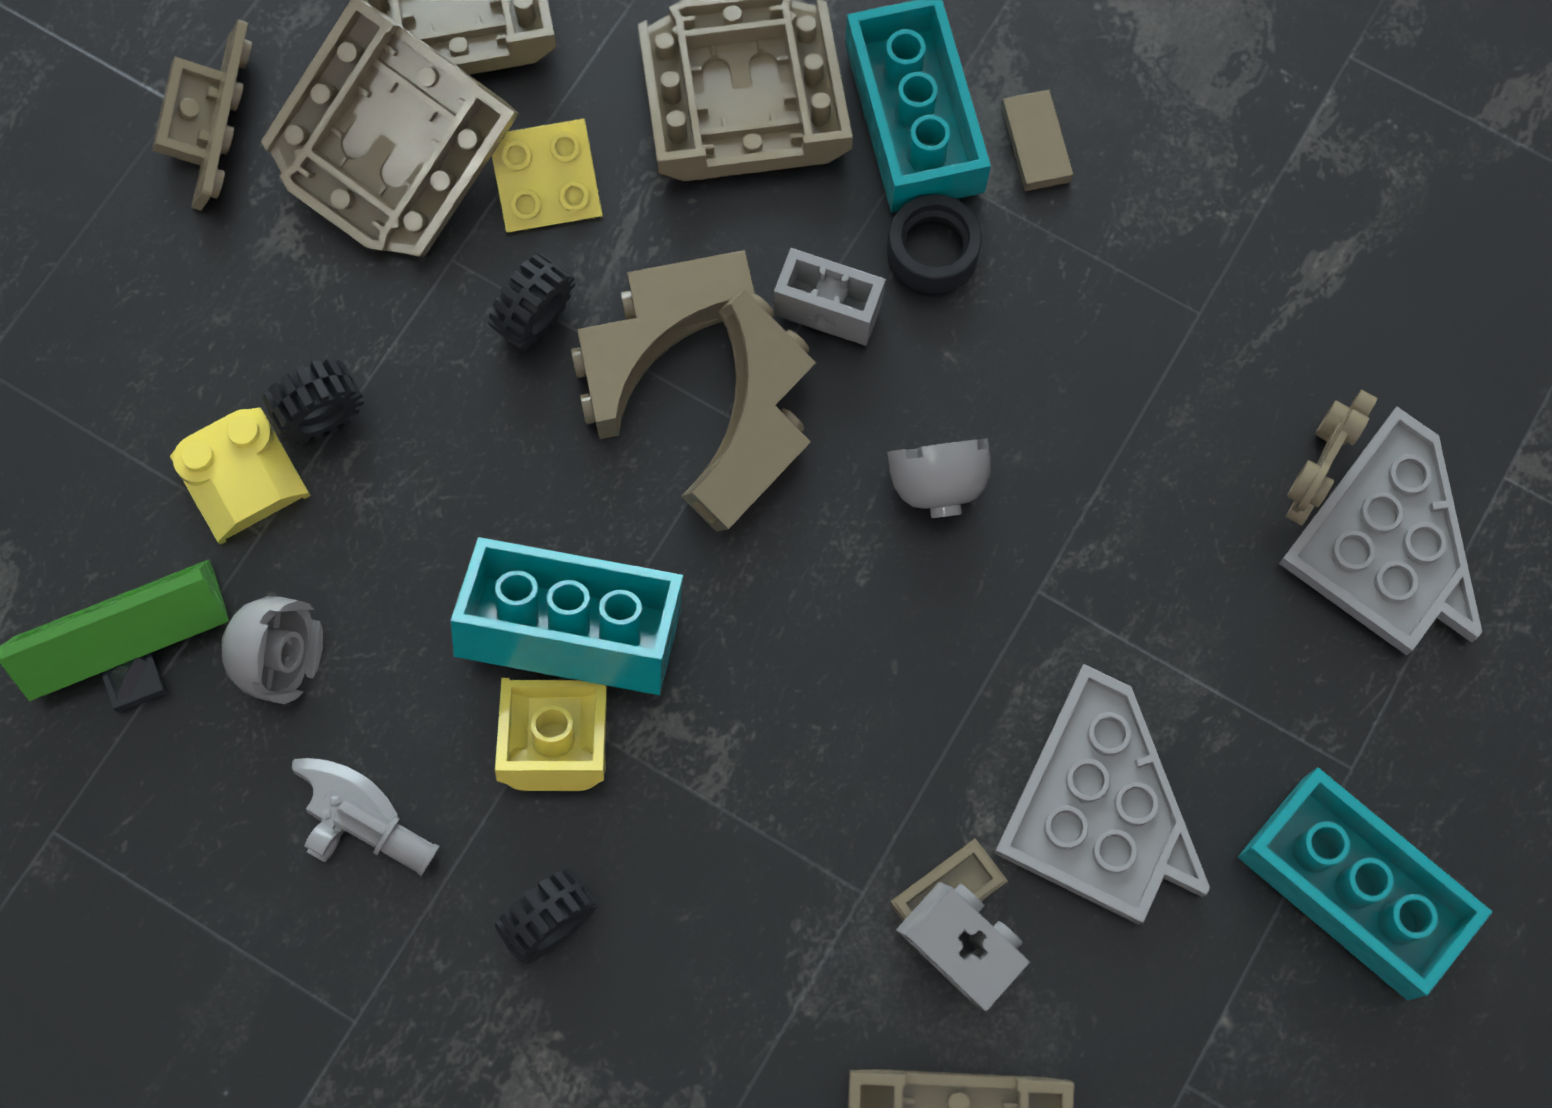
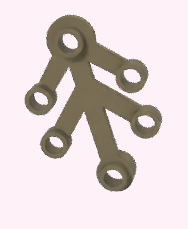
[1286,389,1378,526]

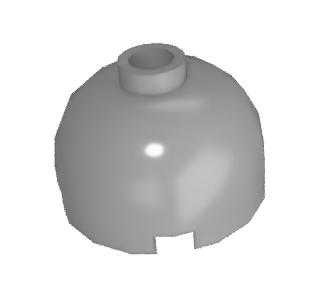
[887,438,991,518]
[222,596,323,704]

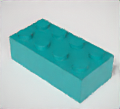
[845,0,991,213]
[451,537,683,695]
[1238,767,1493,1001]

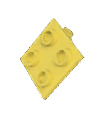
[492,118,602,233]

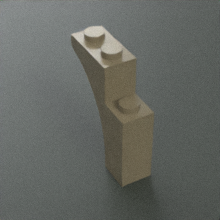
[571,250,755,439]
[681,289,816,532]

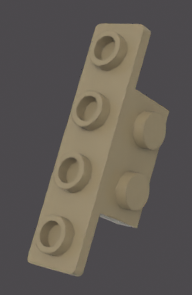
[152,20,252,211]

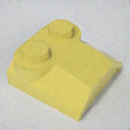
[170,407,311,545]
[495,678,607,791]

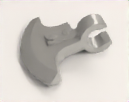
[292,758,398,863]

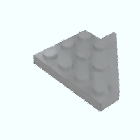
[1279,407,1482,655]
[994,664,1210,925]

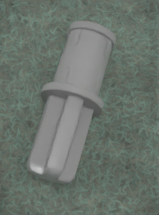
[333,797,439,876]

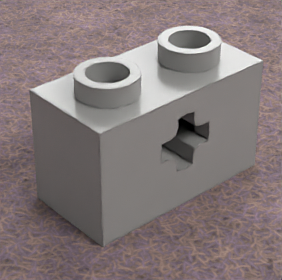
[773,248,886,346]
[896,882,1030,1011]

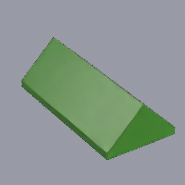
[0,559,229,701]

